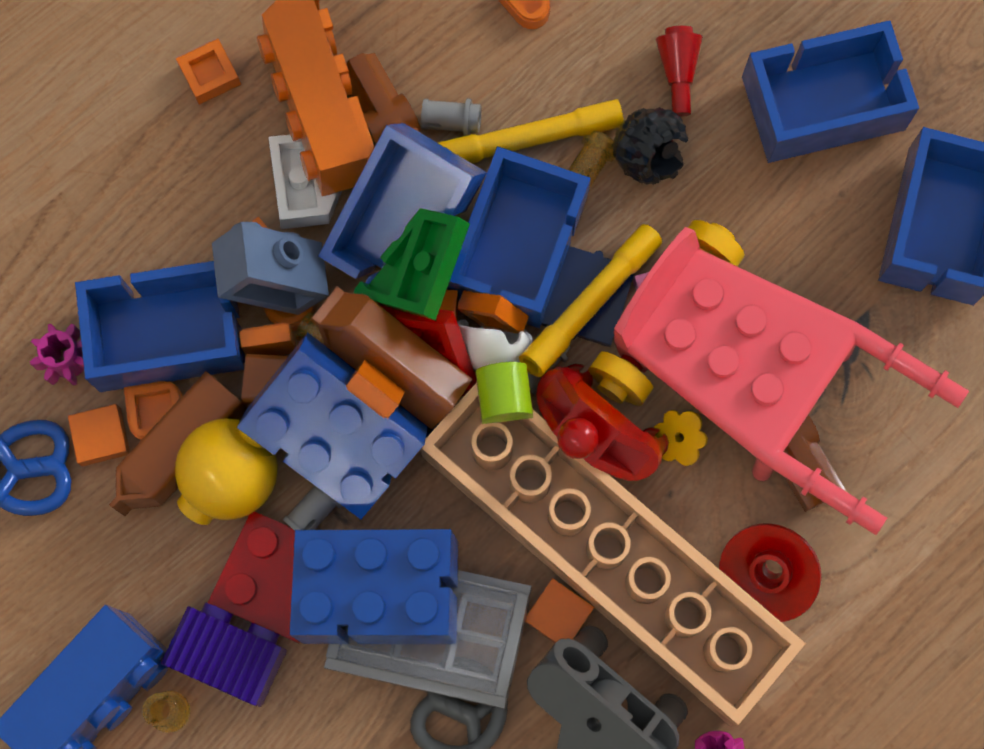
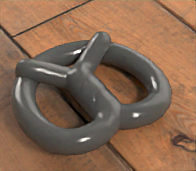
[410,657,508,749]

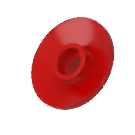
[719,523,822,622]

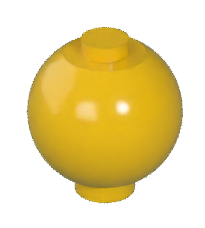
[175,418,278,525]

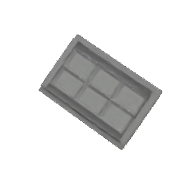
[324,570,532,709]

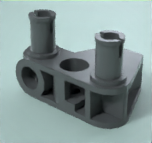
[527,626,688,749]

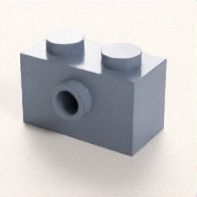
[212,222,329,315]

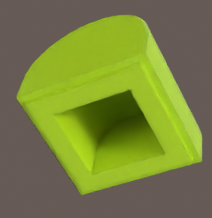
[476,362,533,424]

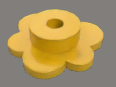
[654,410,708,466]

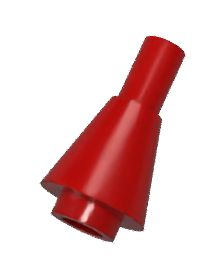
[656,25,703,116]

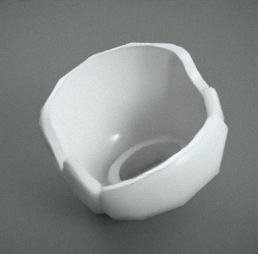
[457,319,533,371]

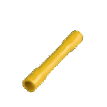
[438,99,624,164]
[519,224,662,377]

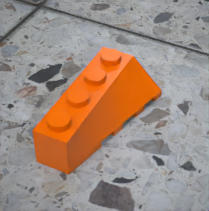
[257,0,375,197]

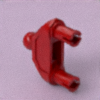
[536,363,669,481]

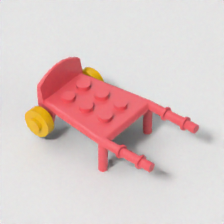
[588,220,969,535]

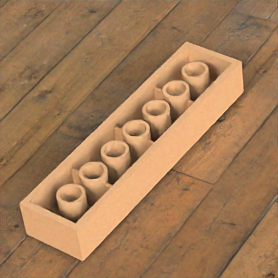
[420,383,806,726]

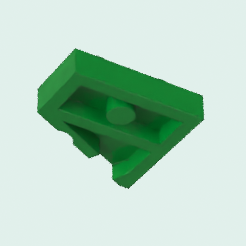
[353,208,470,321]

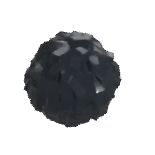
[613,107,688,185]

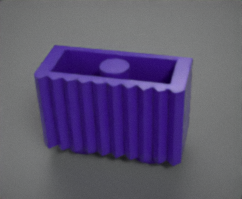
[161,602,287,707]

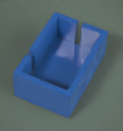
[742,20,919,163]
[318,123,487,284]
[878,127,984,306]
[447,146,591,329]
[75,261,245,392]
[237,332,428,519]
[290,529,459,644]
[0,605,168,749]

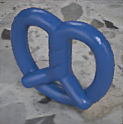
[0,420,72,516]

